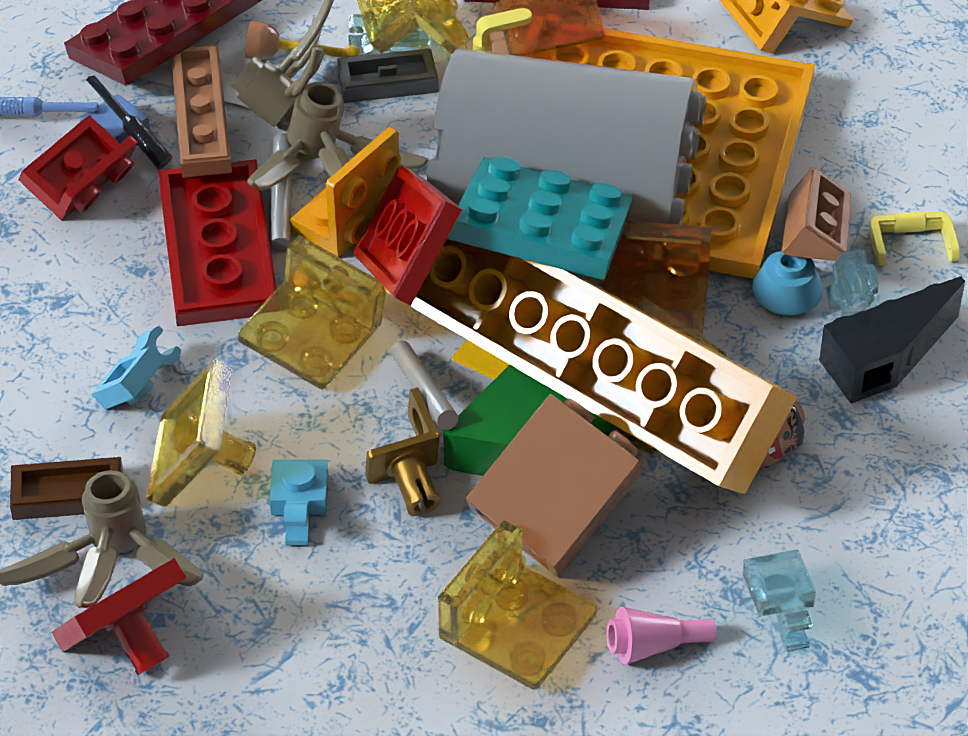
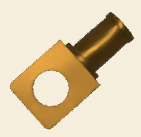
[365,387,441,516]

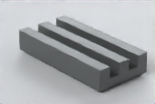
[337,48,439,103]

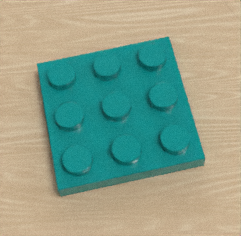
[447,157,633,280]

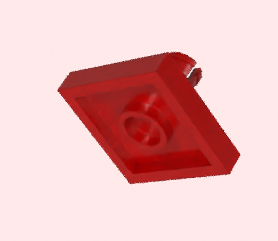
[51,558,187,675]

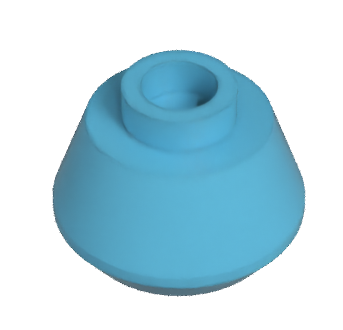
[752,251,823,317]

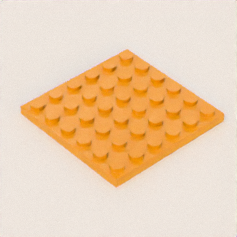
[520,16,815,279]

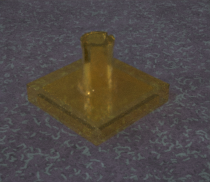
[146,358,256,508]

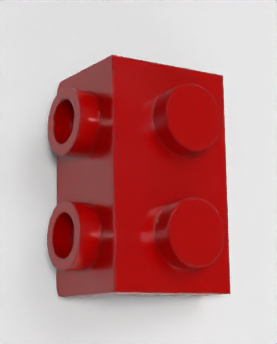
[18,115,138,221]

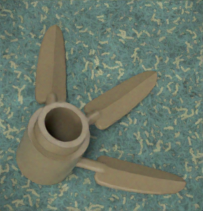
[230,0,334,127]
[247,82,428,190]
[0,470,204,608]

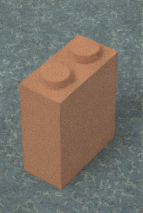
[465,393,642,578]

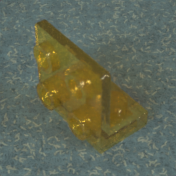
[357,0,469,55]
[238,235,386,389]
[438,520,597,690]

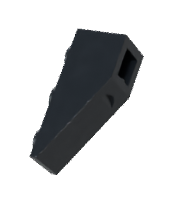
[819,276,965,403]

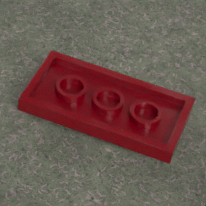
[64,0,262,86]

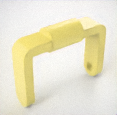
[473,8,532,52]
[869,212,960,266]

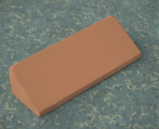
[782,167,851,262]

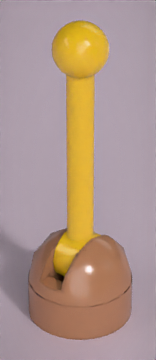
[245,21,361,60]

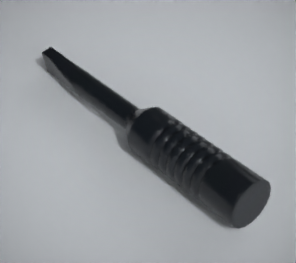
[86,75,173,169]

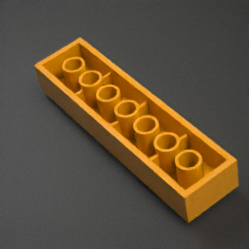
[384,239,798,495]

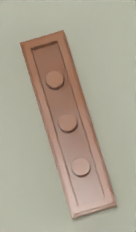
[171,45,232,178]

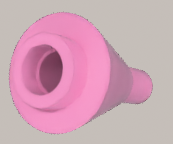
[607,607,716,665]

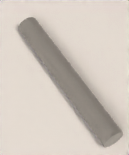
[270,133,292,252]
[391,341,458,430]

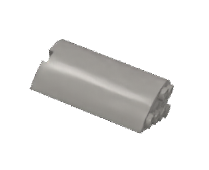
[427,48,707,249]

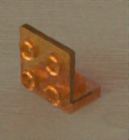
[486,0,605,56]
[603,220,712,343]

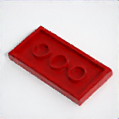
[158,159,280,326]
[353,165,463,306]

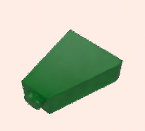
[443,365,616,476]

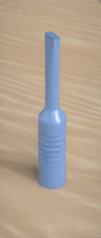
[0,97,99,116]

